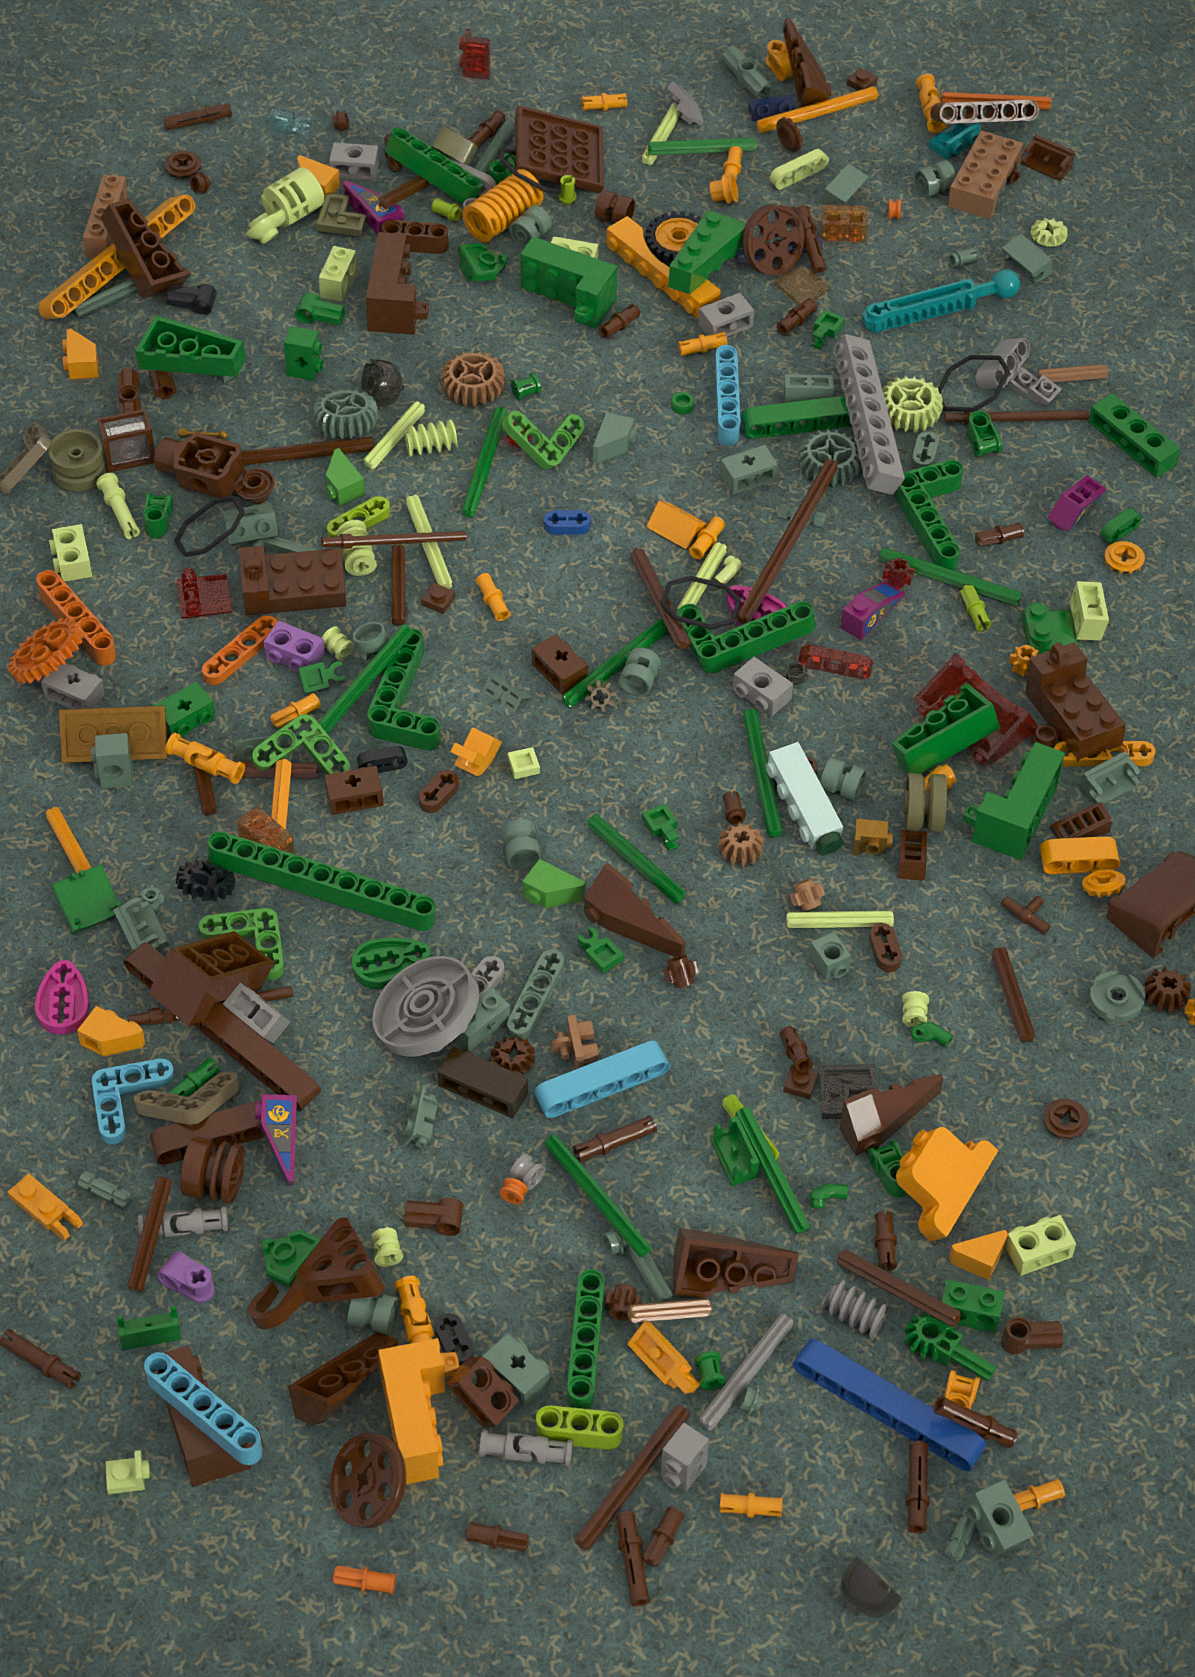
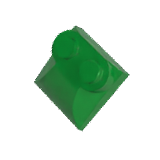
[1021,603,1080,654]

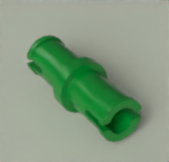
[167,1058,220,1097]

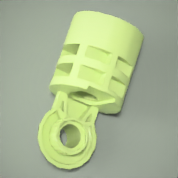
[245,167,324,244]

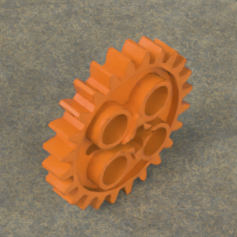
[7,617,84,684]

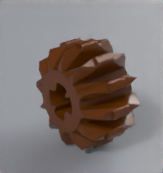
[1144,966,1191,1015]

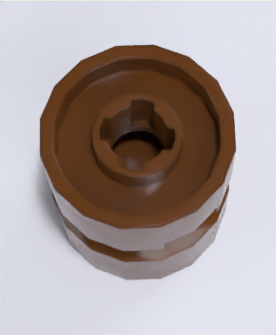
[594,189,636,224]

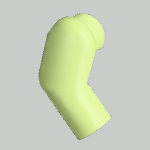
[714,556,741,584]

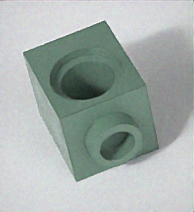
[809,932,851,981]

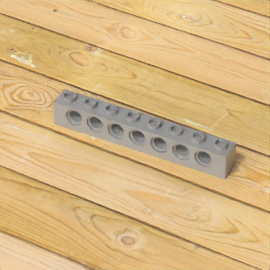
[833,334,905,495]

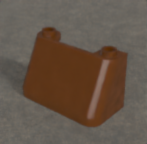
[1106,851,1195,959]

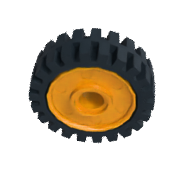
[645,211,702,268]

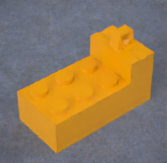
[378,1338,459,1484]

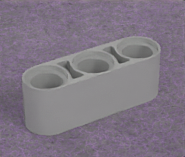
[976,338,1030,389]

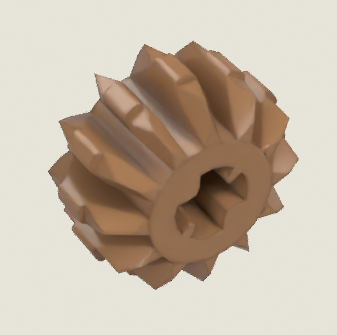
[718,822,764,867]

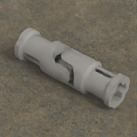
[138,1205,228,1238]
[479,1429,573,1467]

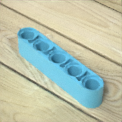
[715,345,740,446]
[533,1041,670,1118]
[144,1352,263,1465]

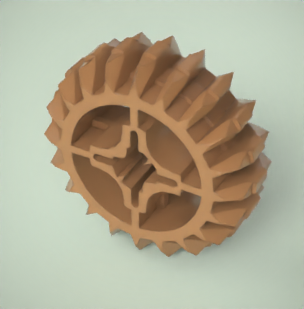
[441,350,505,408]

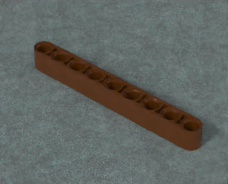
[123,942,321,1111]

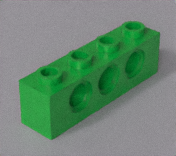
[1089,393,1180,478]

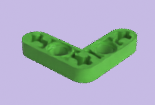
[502,411,585,470]
[251,714,350,775]
[199,908,284,980]

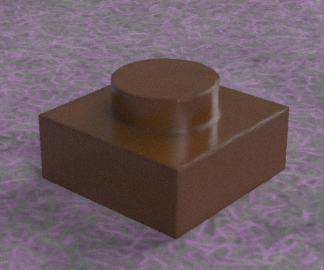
[847,68,878,91]
[421,582,455,614]
[783,1064,818,1100]

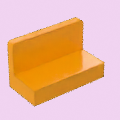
[647,501,708,549]

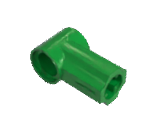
[295,293,345,325]

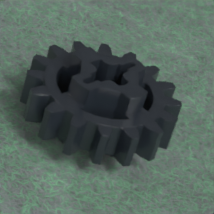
[176,860,236,901]

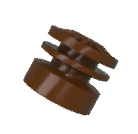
[180,1136,245,1205]

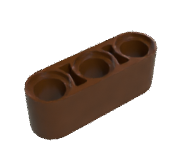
[382,220,449,254]

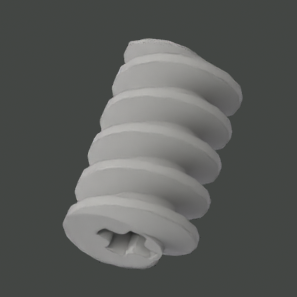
[821,1279,887,1339]

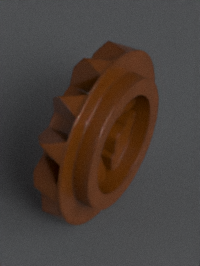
[776,117,804,152]
[165,151,201,179]
[491,1035,535,1074]
[1043,1099,1089,1141]

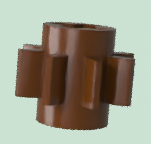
[663,955,699,988]
[605,1284,642,1321]

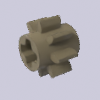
[585,679,617,712]

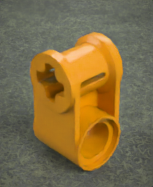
[765,40,793,82]
[944,1370,980,1409]

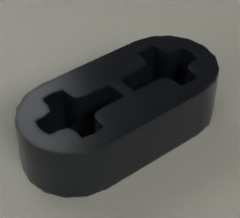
[357,746,408,773]
[435,1313,474,1367]

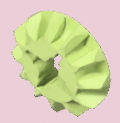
[1031,218,1067,247]

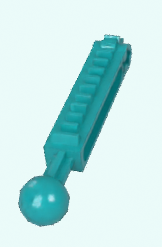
[862,269,1020,333]

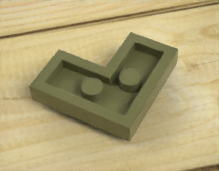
[316,193,367,237]

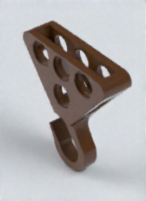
[248,1217,385,1329]

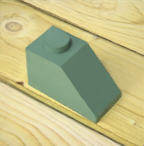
[593,413,637,464]

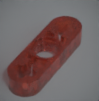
[798,645,873,679]

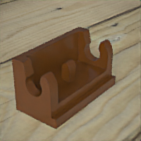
[1021,134,1075,182]

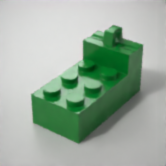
[520,237,617,329]
[962,742,1065,861]

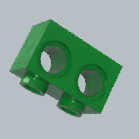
[942,1279,1005,1333]

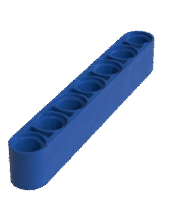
[792,1339,986,1472]

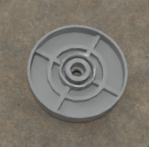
[372,956,479,1057]

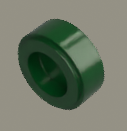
[816,832,844,855]

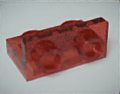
[459,29,491,80]

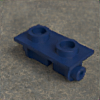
[748,94,795,122]

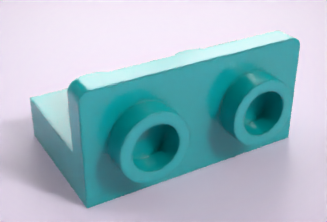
[928,122,981,160]

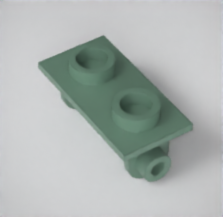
[234,736,290,762]
[402,1086,438,1148]

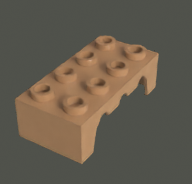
[948,131,1024,219]

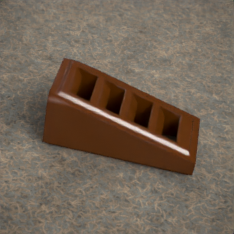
[1050,802,1112,839]
[898,830,927,881]

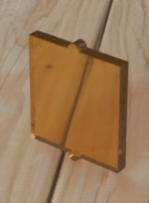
[775,265,830,305]

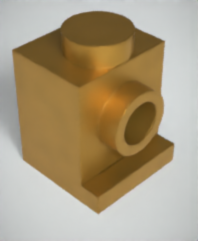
[853,819,893,856]

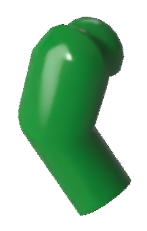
[911,1022,953,1047]

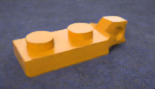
[627,1321,700,1394]

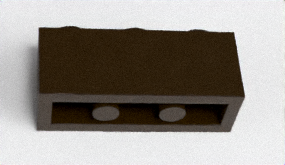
[437,1046,528,1119]

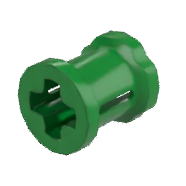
[511,373,541,401]
[694,1351,726,1391]

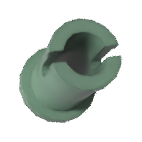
[948,246,980,268]

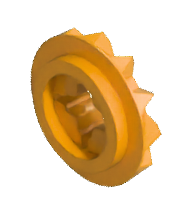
[1104,541,1145,575]
[1082,869,1126,898]

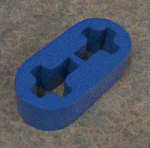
[544,510,591,535]

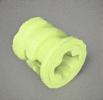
[322,626,354,661]
[902,991,929,1027]
[372,1228,403,1267]

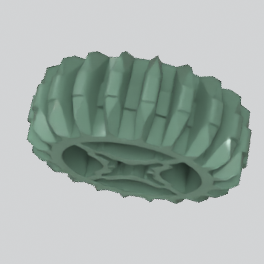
[313,389,378,439]
[798,429,862,488]

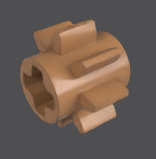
[789,878,825,911]

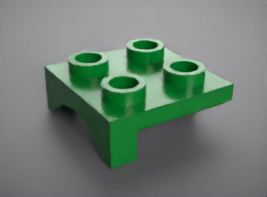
[51,864,122,935]

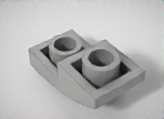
[667,81,704,126]
[1006,366,1062,405]

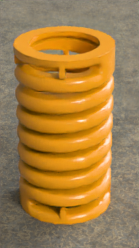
[462,169,544,243]

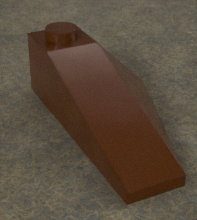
[782,18,831,108]
[584,863,686,957]
[840,1074,944,1156]
[673,1228,799,1298]
[288,1332,398,1426]

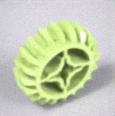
[882,376,943,433]

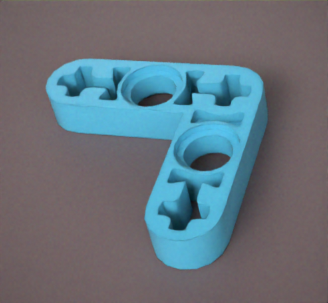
[92,1059,174,1144]

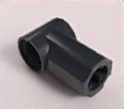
[167,284,217,315]

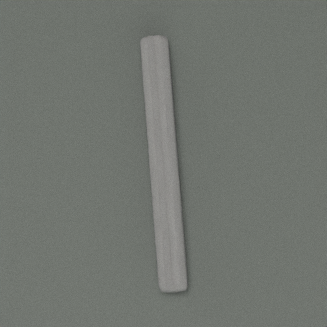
[699,1314,793,1431]

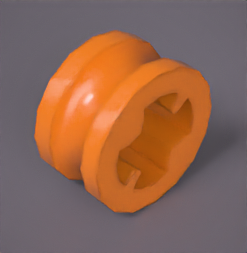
[888,199,901,220]
[499,1178,528,1205]

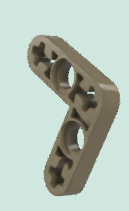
[0,421,52,494]
[134,1072,240,1124]

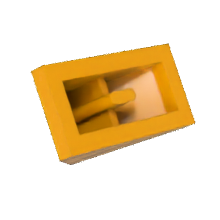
[949,1230,1008,1280]

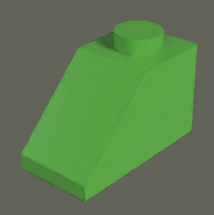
[325,448,365,506]
[523,859,586,908]

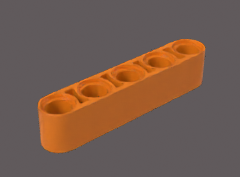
[36,570,116,665]

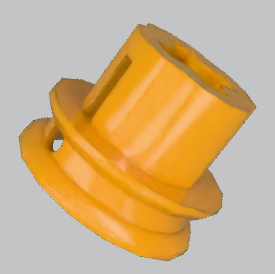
[710,173,738,204]

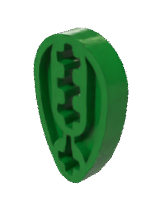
[352,937,431,989]

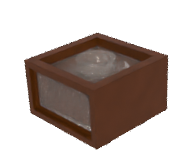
[97,409,155,473]

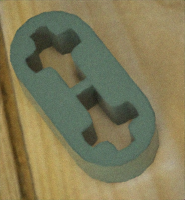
[912,432,939,469]

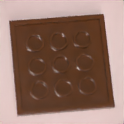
[515,105,604,193]

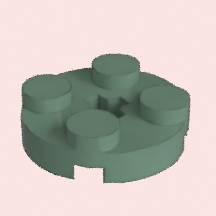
[1089,971,1145,1024]

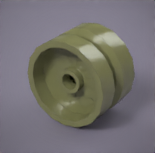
[48,429,106,492]
[903,773,947,833]

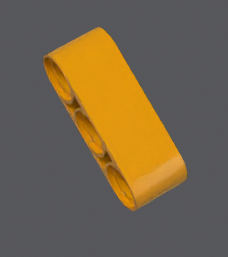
[1039,837,1120,874]

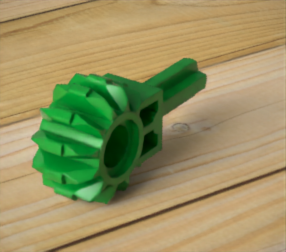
[904,1312,996,1381]

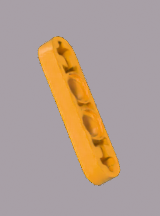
[1054,741,1155,767]

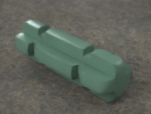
[777,503,826,527]
[78,1171,132,1208]
[945,1507,976,1561]

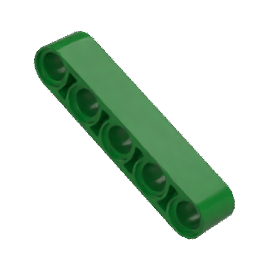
[385,127,482,204]
[741,396,852,439]
[567,1269,604,1410]

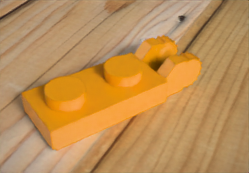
[8,1173,83,1240]

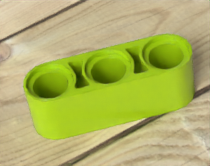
[536,1406,624,1450]

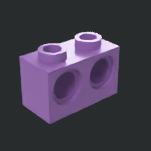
[264,621,325,672]

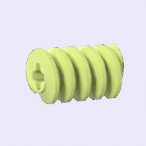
[405,420,457,457]
[336,520,377,576]

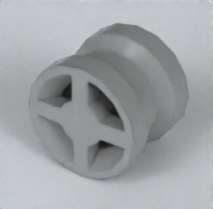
[509,1154,545,1190]

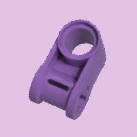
[157,1251,215,1303]

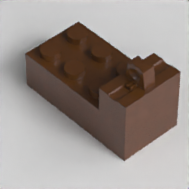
[366,232,429,335]
[238,545,346,616]
[1025,642,1126,762]
[148,931,275,1026]
[156,1345,264,1487]

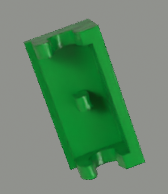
[710,1116,760,1186]
[117,1306,182,1351]

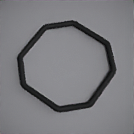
[499,148,561,194]
[938,355,1010,412]
[174,496,244,557]
[660,576,741,629]

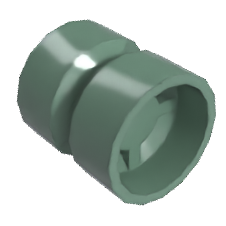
[914,160,956,198]
[509,205,552,248]
[353,622,389,668]
[619,648,661,696]
[820,757,867,801]
[502,819,542,870]
[347,1294,398,1335]

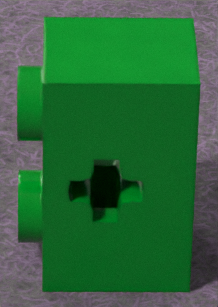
[284,326,324,381]
[153,682,215,737]

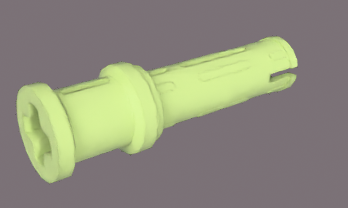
[96,473,140,539]

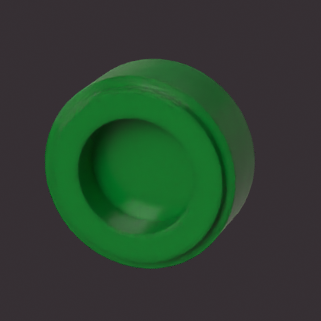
[671,392,695,414]

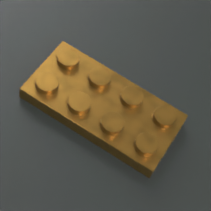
[59,705,168,763]

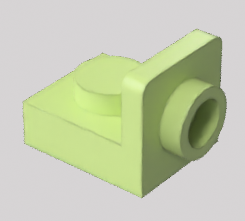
[106,1450,150,1494]

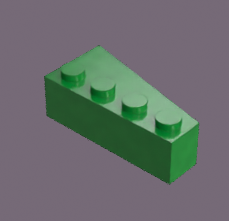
[668,210,746,294]
[135,315,246,377]
[892,682,1000,774]

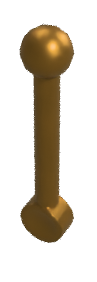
[178,428,228,440]

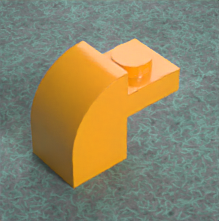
[450,727,502,776]

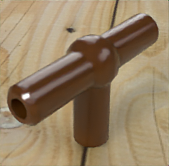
[1001,896,1050,934]

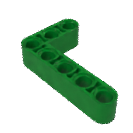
[895,460,964,570]
[677,601,816,674]
[367,628,441,751]

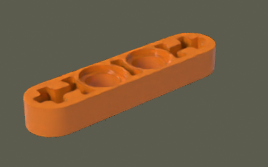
[201,615,278,685]

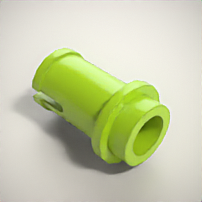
[559,175,577,205]
[431,198,462,221]

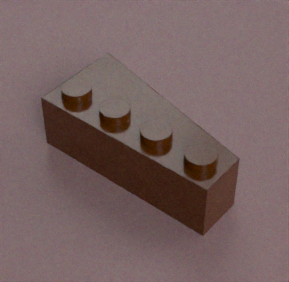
[100,199,191,299]

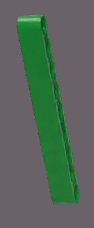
[207,831,436,931]

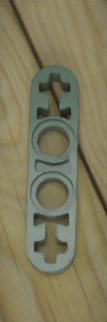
[507,949,564,1040]

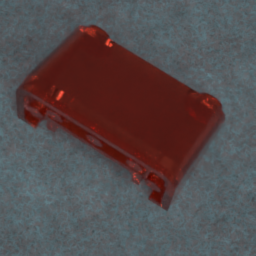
[913,653,1038,766]

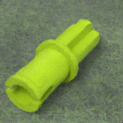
[960,585,992,631]

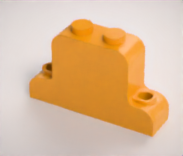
[896,1127,999,1241]

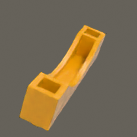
[606,216,721,319]

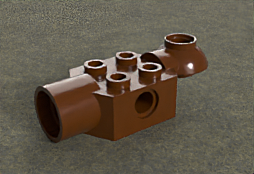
[154,432,275,504]

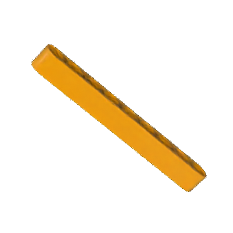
[39,195,195,320]

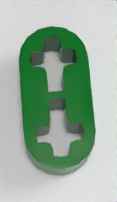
[1100,508,1142,544]

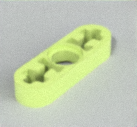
[770,149,829,190]

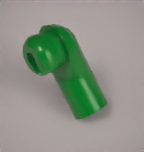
[809,1183,848,1209]

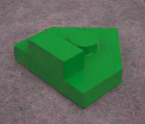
[457,243,509,281]
[261,1230,321,1288]

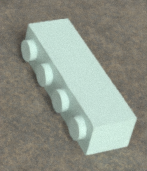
[766,742,843,850]

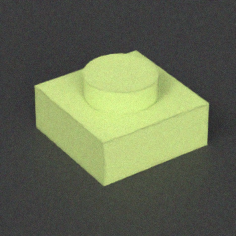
[508,747,540,779]

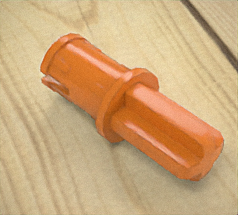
[333,1566,396,1594]

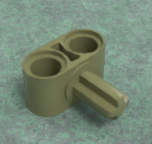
[431,126,478,166]

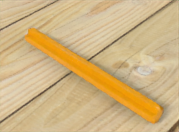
[756,87,879,133]

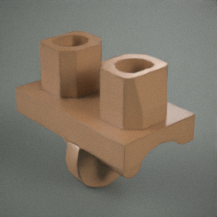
[551,1015,599,1070]

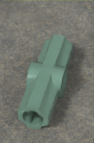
[722,45,773,98]

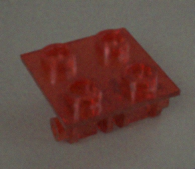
[176,568,232,619]

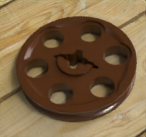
[742,204,805,275]
[330,1433,406,1528]

